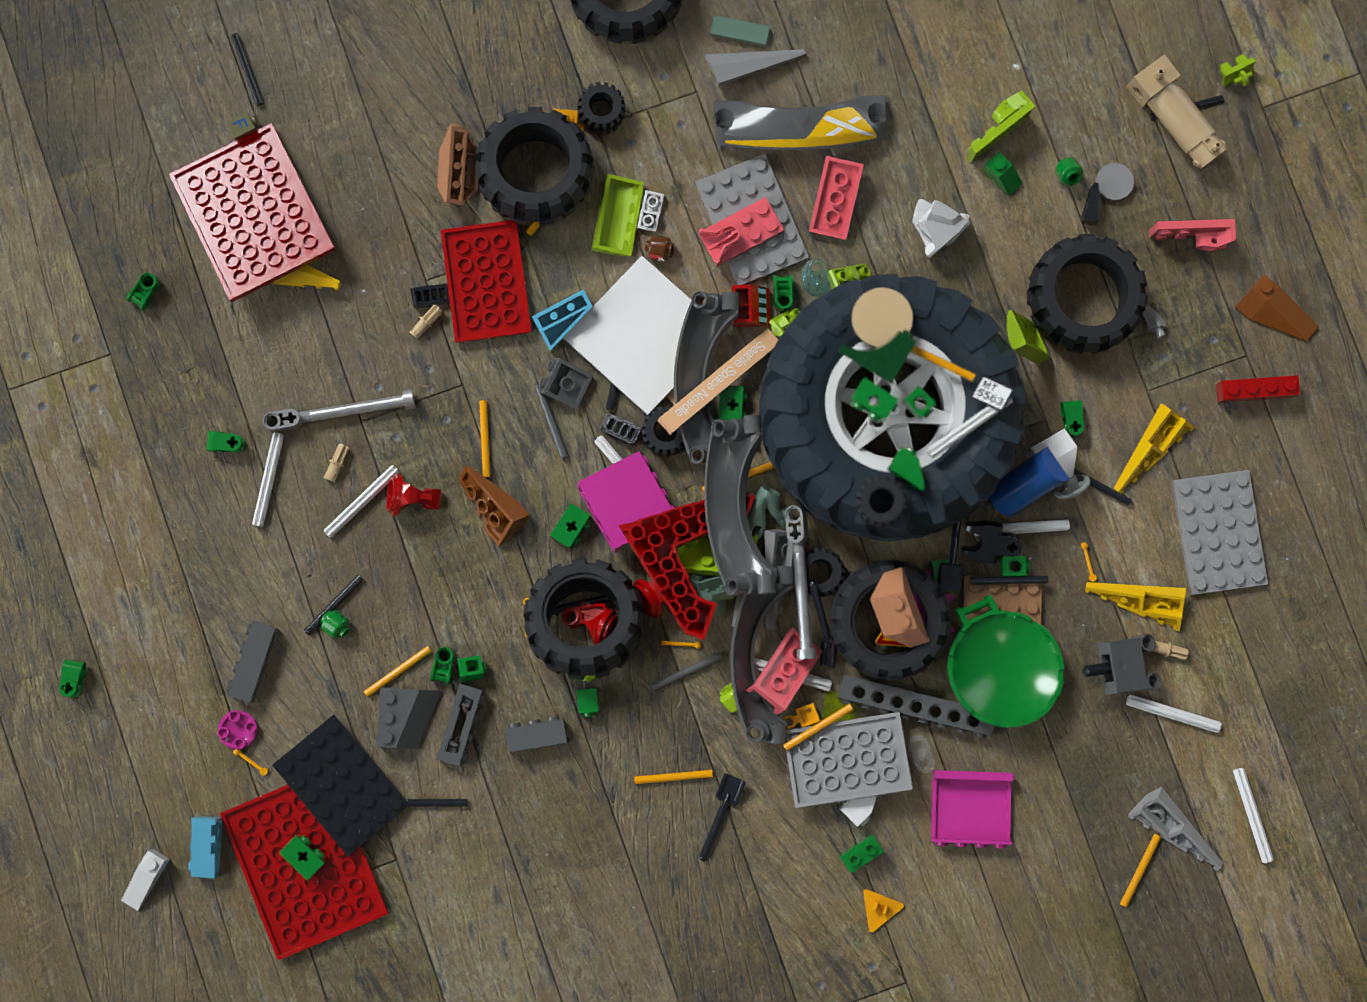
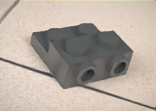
[539,358,593,410]

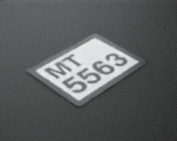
[970,375,1015,412]

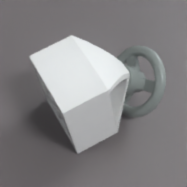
[1031,428,1090,499]

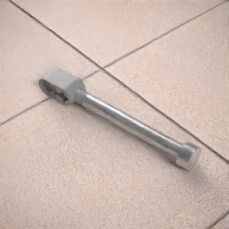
[263,389,416,432]
[785,506,817,660]

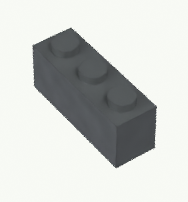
[505,716,568,752]

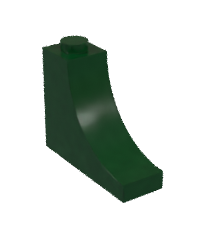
[838,329,917,383]

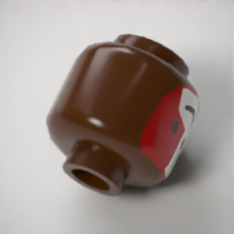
[645,235,675,262]

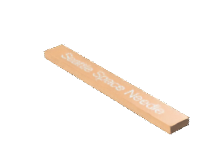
[657,328,778,435]

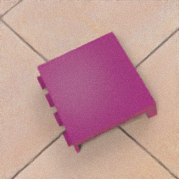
[577,451,675,554]
[931,770,1013,848]

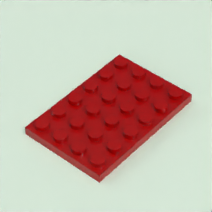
[440,220,532,343]

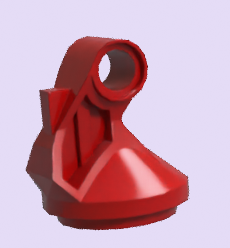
[386,474,441,517]
[633,579,664,618]
[562,601,619,645]

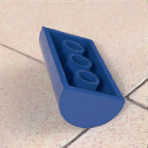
[989,446,1070,517]

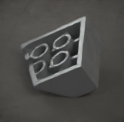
[376,687,442,749]

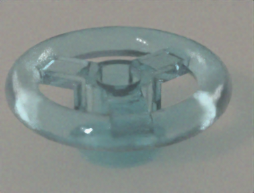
[801,258,829,297]

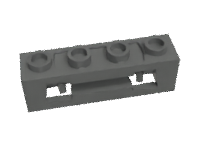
[436,684,485,766]

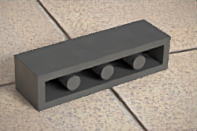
[227,621,279,703]

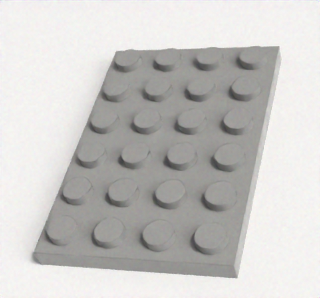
[695,154,809,285]
[1171,470,1268,595]
[786,712,913,809]

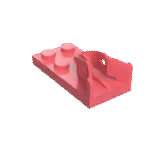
[809,156,864,240]
[698,197,784,267]
[1149,219,1236,251]
[746,627,823,715]

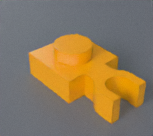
[784,703,821,729]

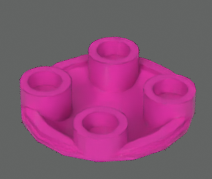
[217,710,257,749]

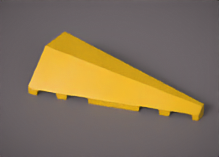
[274,265,341,290]
[1114,403,1195,494]
[1085,582,1186,632]

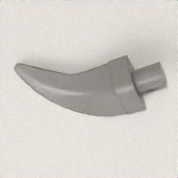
[1142,306,1167,339]

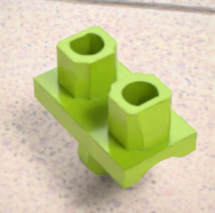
[1219,54,1256,87]
[769,308,800,337]

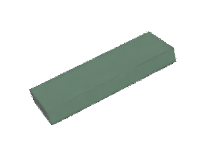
[710,15,770,46]

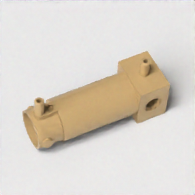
[1126,54,1227,170]

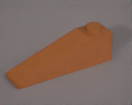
[1234,274,1319,341]
[459,465,529,546]

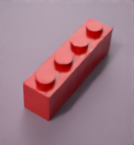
[1216,375,1300,403]

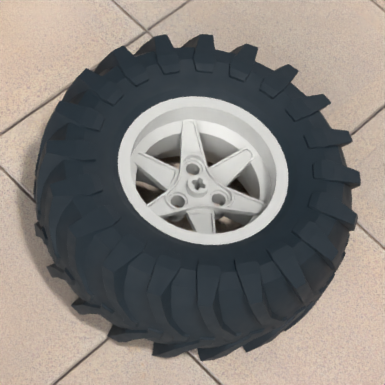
[759,274,1026,541]

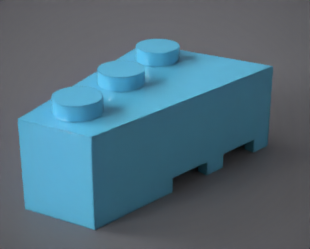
[532,289,593,351]
[188,816,223,878]

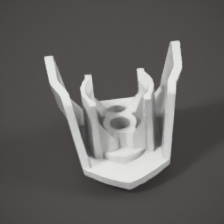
[912,199,970,258]

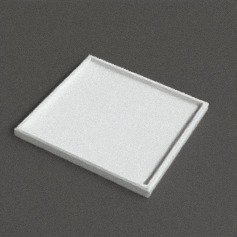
[563,256,726,415]

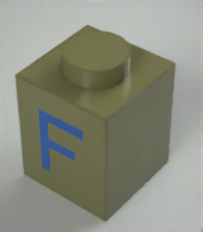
[226,111,259,141]

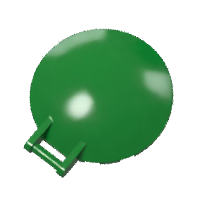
[948,594,1064,728]

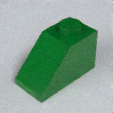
[983,151,1023,197]
[886,447,925,492]

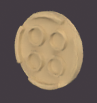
[852,288,913,348]

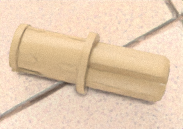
[409,305,442,340]
[323,444,349,483]
[1149,641,1188,660]

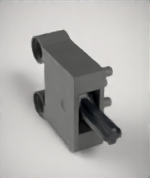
[1082,634,1162,694]

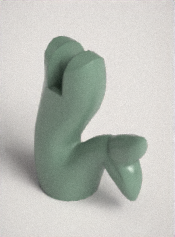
[747,485,794,541]

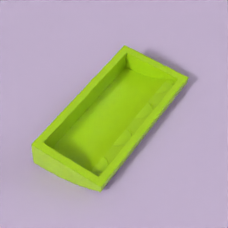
[591,174,644,257]
[1007,309,1051,364]

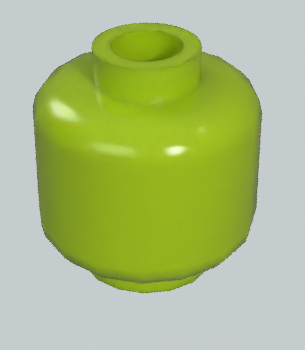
[720,683,738,713]

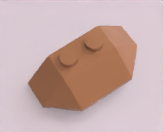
[437,126,478,206]
[870,567,930,647]

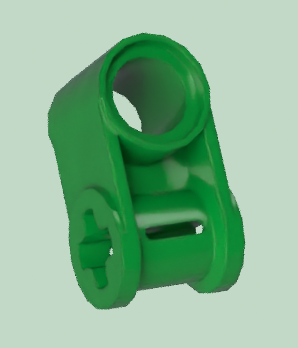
[126,273,161,311]
[773,275,793,313]
[1061,400,1084,439]
[206,431,246,453]
[430,647,455,685]
[59,659,87,698]

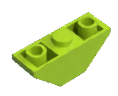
[827,263,872,289]

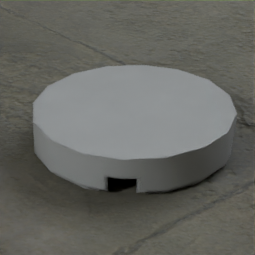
[1095,163,1134,201]

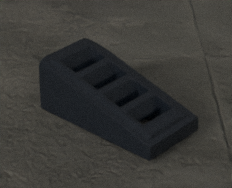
[1080,182,1099,226]
[410,283,450,309]
[599,412,642,447]

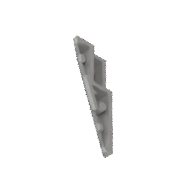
[704,49,806,88]
[1128,787,1223,871]

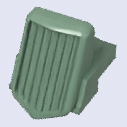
[689,573,738,617]

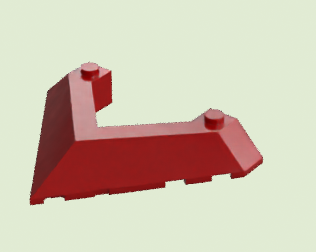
[619,493,755,641]

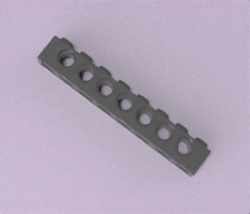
[837,675,993,739]

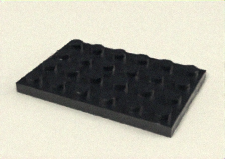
[272,714,409,857]

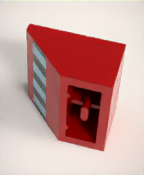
[731,285,771,327]

